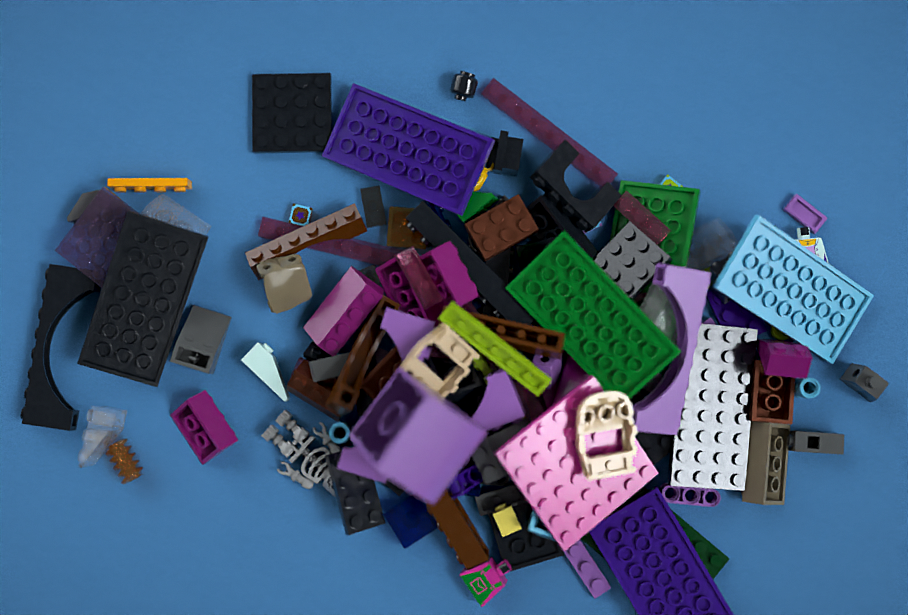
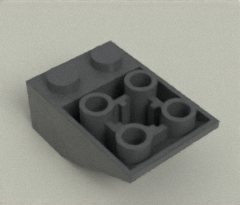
[170,305,232,374]

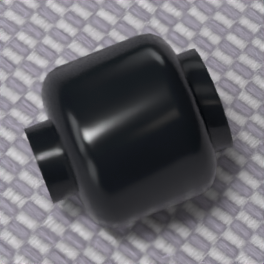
[450,71,478,102]

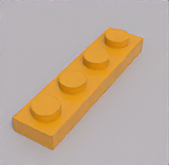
[107,178,192,193]

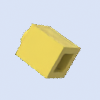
[492,503,522,537]

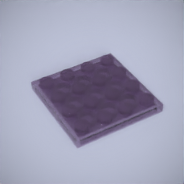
[55,186,138,288]

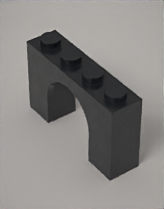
[529,139,622,233]

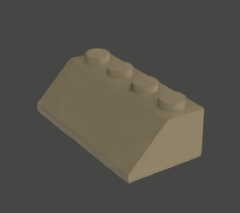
[741,421,790,505]

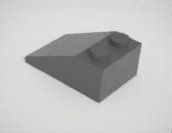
[472,417,531,484]

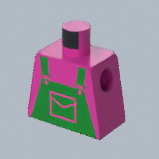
[460,557,512,607]

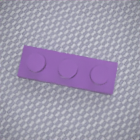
[563,539,611,599]

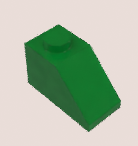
[457,192,499,224]

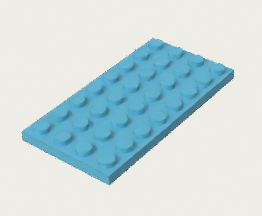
[713,215,874,364]

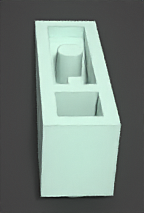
[241,342,290,402]

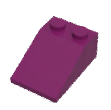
[757,338,812,379]

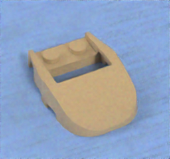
[400,323,480,397]
[576,391,637,480]

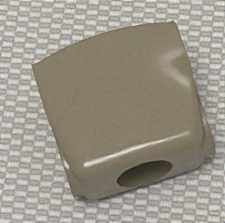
[257,254,312,314]

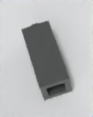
[787,431,844,455]

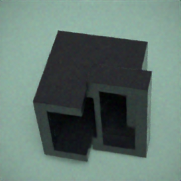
[486,130,524,176]

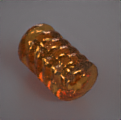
[106,438,144,485]

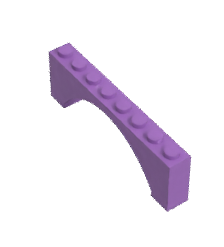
[632,263,711,435]
[337,308,437,483]
[355,369,526,431]

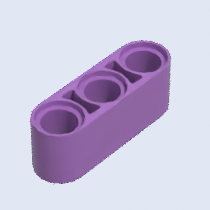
[659,483,721,507]

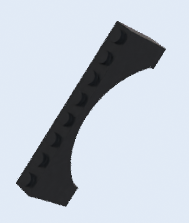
[21,264,103,431]

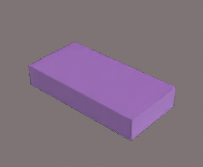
[783,194,828,234]

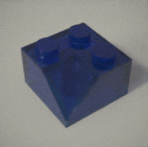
[383,493,438,549]

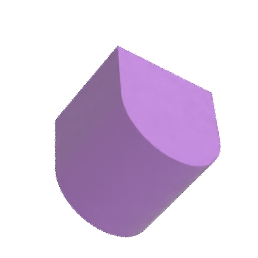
[349,367,487,504]

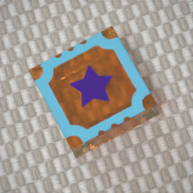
[288,204,313,227]

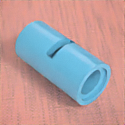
[794,378,820,398]
[329,422,353,444]

